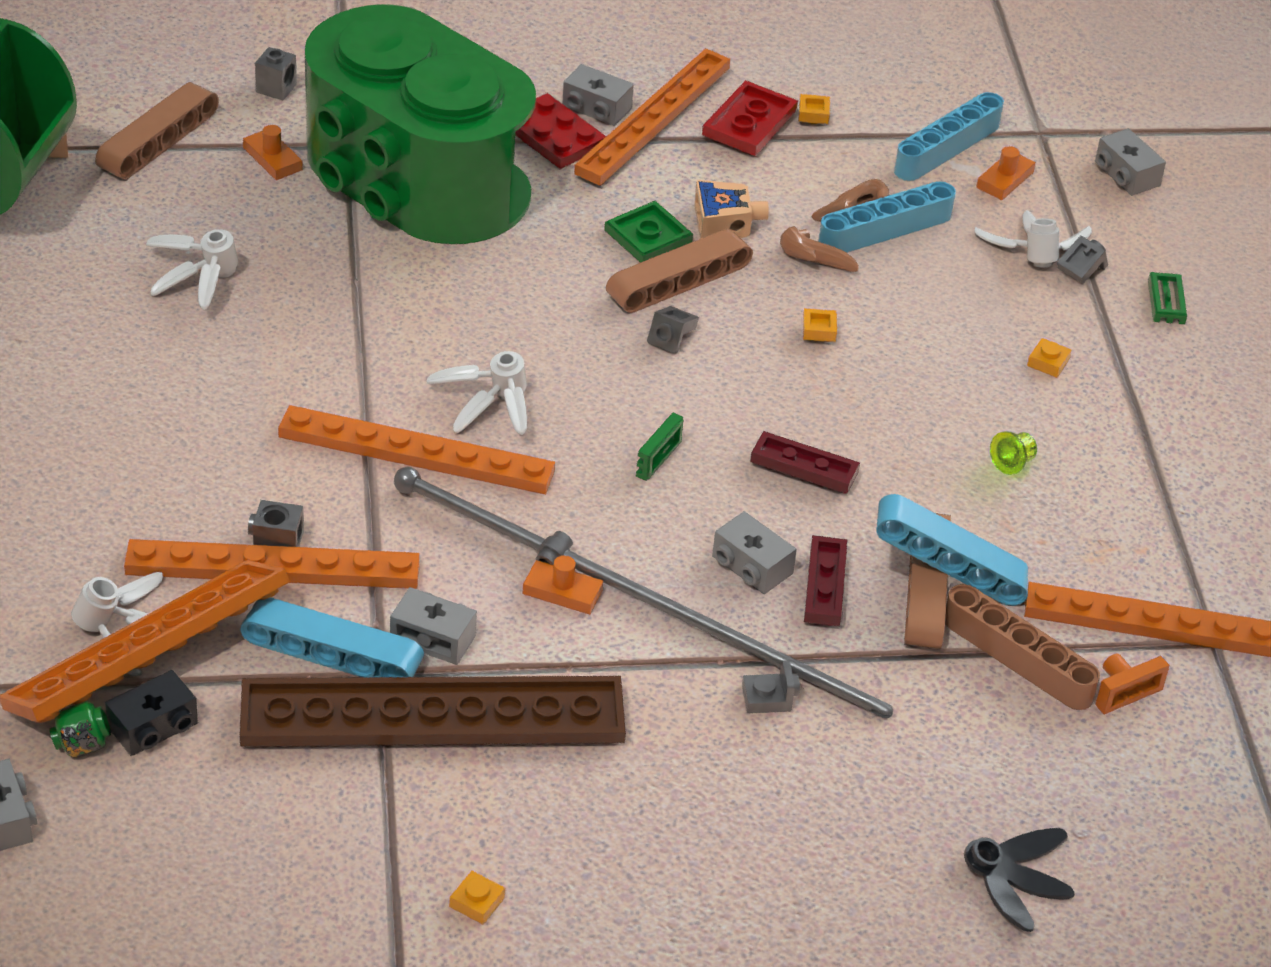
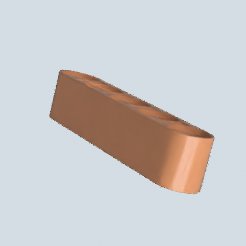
[95,82,219,179]
[606,229,753,313]
[904,513,951,649]
[945,584,1100,710]

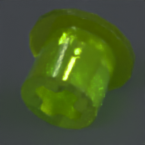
[990,431,1037,475]

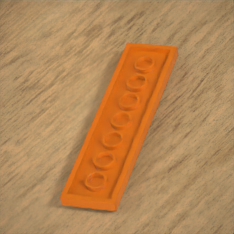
[0,560,290,723]

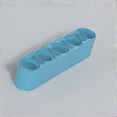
[894,92,1004,181]
[818,181,956,253]
[876,494,1028,606]
[240,598,424,677]

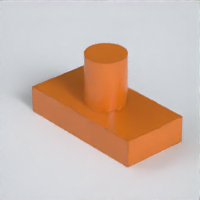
[243,125,303,180]
[976,146,1036,200]
[522,555,604,615]
[1095,653,1170,715]

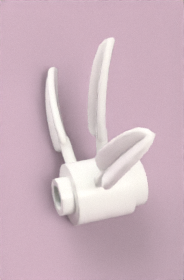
[975,210,1092,267]
[146,229,238,310]
[426,351,527,435]
[71,572,163,676]

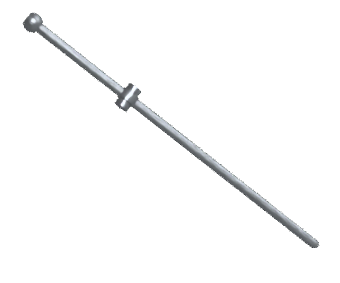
[394,466,893,718]

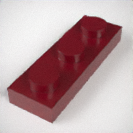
[750,431,860,494]
[804,535,848,627]

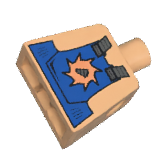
[694,180,769,239]

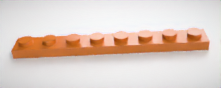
[574,48,731,186]
[278,405,555,495]
[124,539,420,589]
[1024,582,1271,657]

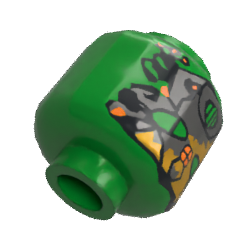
[50,701,111,758]

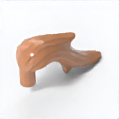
[811,179,890,222]
[780,226,858,272]

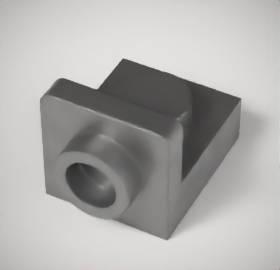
[1057,235,1108,284]
[647,306,699,353]
[742,660,800,713]

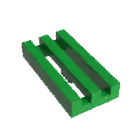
[1148,272,1187,324]
[636,412,684,481]

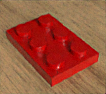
[702,80,798,156]
[515,93,606,169]

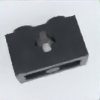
[105,670,198,756]

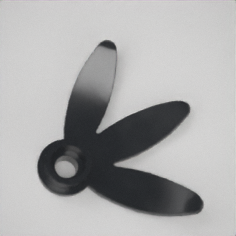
[964,828,1075,932]

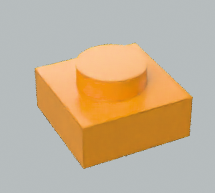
[798,94,830,124]
[803,308,837,342]
[1027,338,1072,378]
[449,870,505,924]

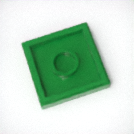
[604,201,694,263]

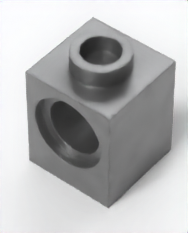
[255,47,297,101]
[248,500,304,547]

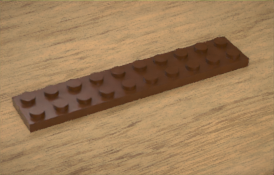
[239,676,626,746]

